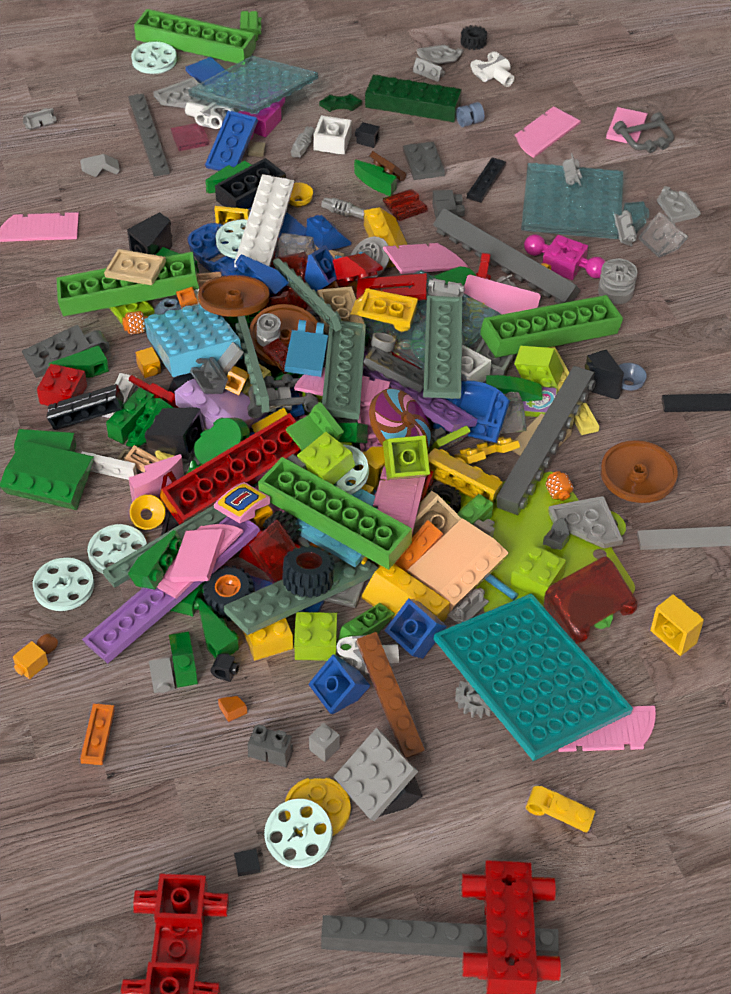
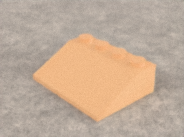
[408,518,509,612]

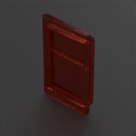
[248,520,297,583]

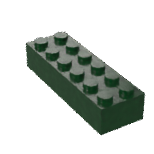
[365,75,462,122]

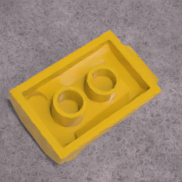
[350,288,418,332]

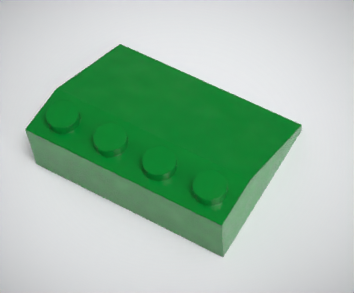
[0,440,94,510]

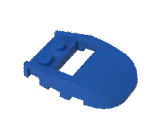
[187,223,238,272]

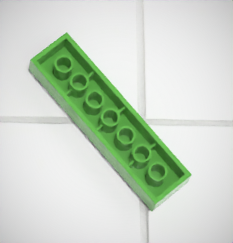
[134,9,256,65]
[57,252,199,316]
[480,295,623,358]
[258,457,412,570]

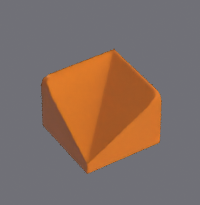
[218,696,247,722]

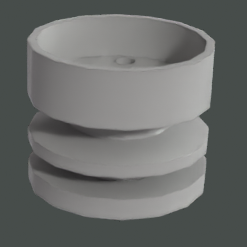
[598,258,638,304]

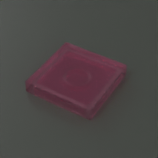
[170,123,209,151]

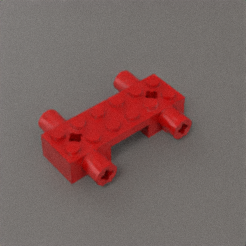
[461,860,561,994]
[121,874,229,994]

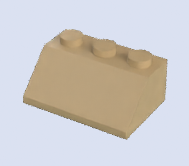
[317,287,364,335]
[412,491,461,544]

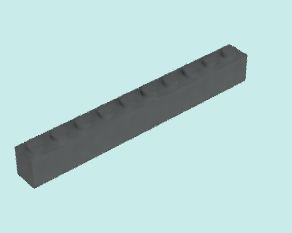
[433,208,581,304]
[497,366,596,515]
[321,915,559,958]

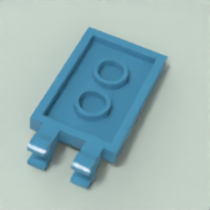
[284,320,328,377]

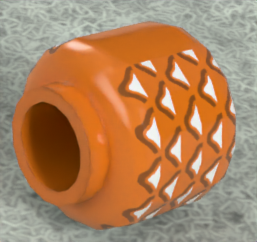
[122,311,148,335]
[545,471,574,501]

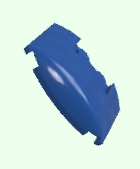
[432,381,510,443]

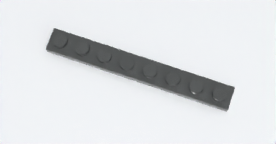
[128,94,169,177]

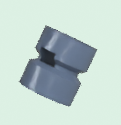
[456,102,485,127]

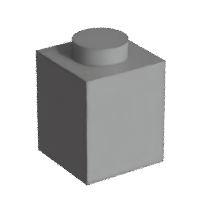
[149,658,175,693]
[309,723,340,762]

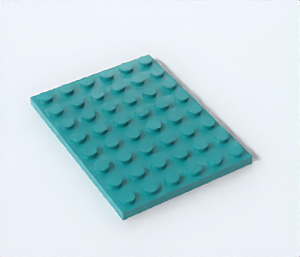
[433,593,633,761]

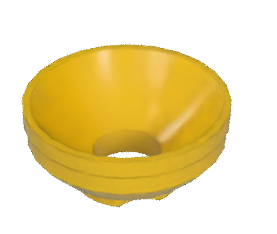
[289,182,313,208]
[129,495,165,530]

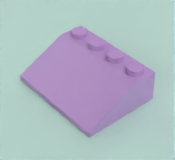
[174,379,268,430]

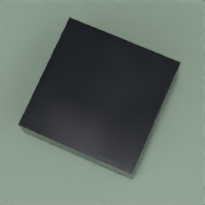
[234,849,260,877]

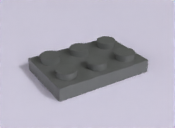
[403,142,445,180]

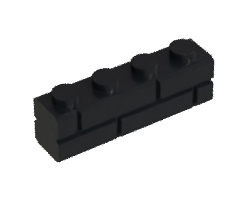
[47,384,124,430]

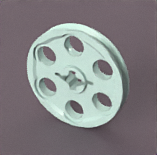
[131,42,177,74]
[216,220,248,259]
[335,445,369,495]
[87,524,147,574]
[33,558,94,611]
[264,799,333,868]

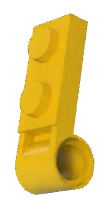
[526,786,595,833]

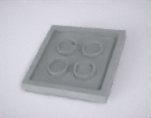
[334,728,418,821]

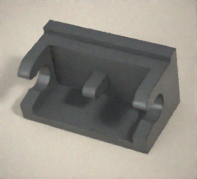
[190,357,228,394]

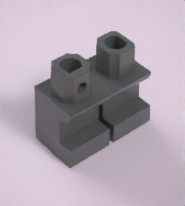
[432,190,465,219]
[248,724,294,768]

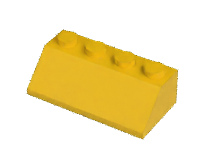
[364,207,407,268]
[428,448,503,503]
[362,564,450,622]

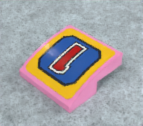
[214,482,270,523]

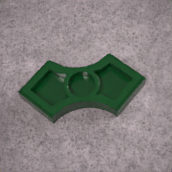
[319,94,362,112]

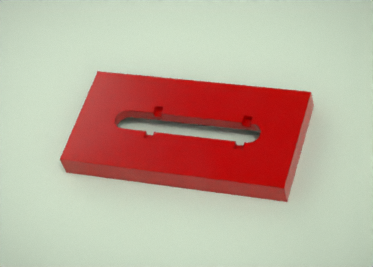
[356,273,428,300]

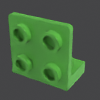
[286,402,344,451]

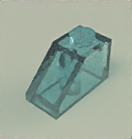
[623,201,649,234]

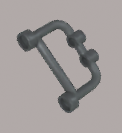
[613,112,674,153]
[247,374,319,418]

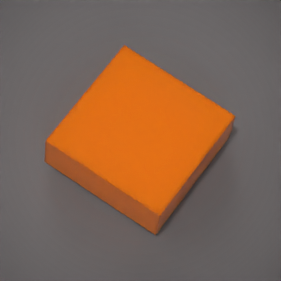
[176,287,198,309]

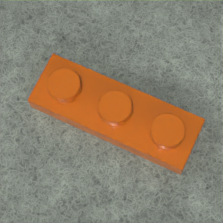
[394,520,443,574]
[80,704,115,765]

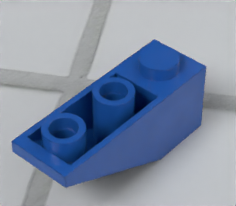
[235,254,289,301]

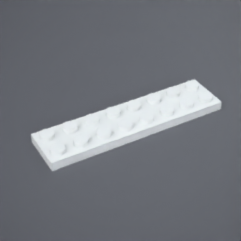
[234,174,294,267]

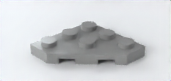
[153,77,216,108]
[548,496,623,548]

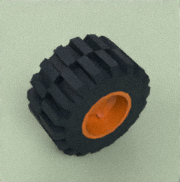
[203,565,255,621]

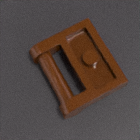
[369,151,406,182]

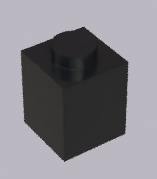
[355,122,380,148]

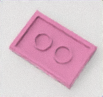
[606,107,647,143]
[170,529,225,582]

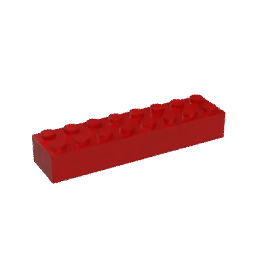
[160,413,301,525]

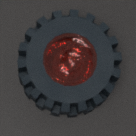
[282,546,335,598]

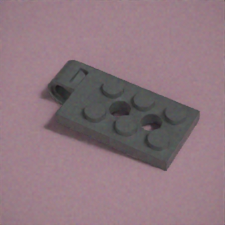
[22,324,110,378]
[363,346,424,392]

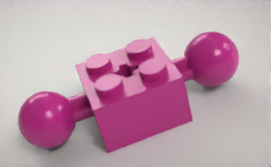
[239,89,285,140]
[524,234,606,281]

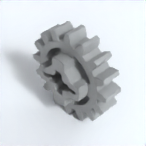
[455,680,491,718]

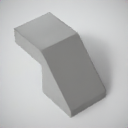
[80,154,120,177]

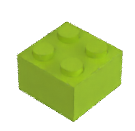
[514,346,563,387]
[297,432,355,485]
[383,436,430,480]
[510,544,566,602]
[294,612,337,661]

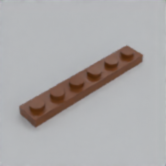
[356,632,425,758]

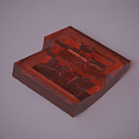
[383,189,428,221]

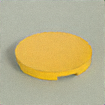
[285,778,351,836]

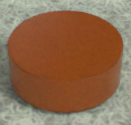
[36,633,58,654]

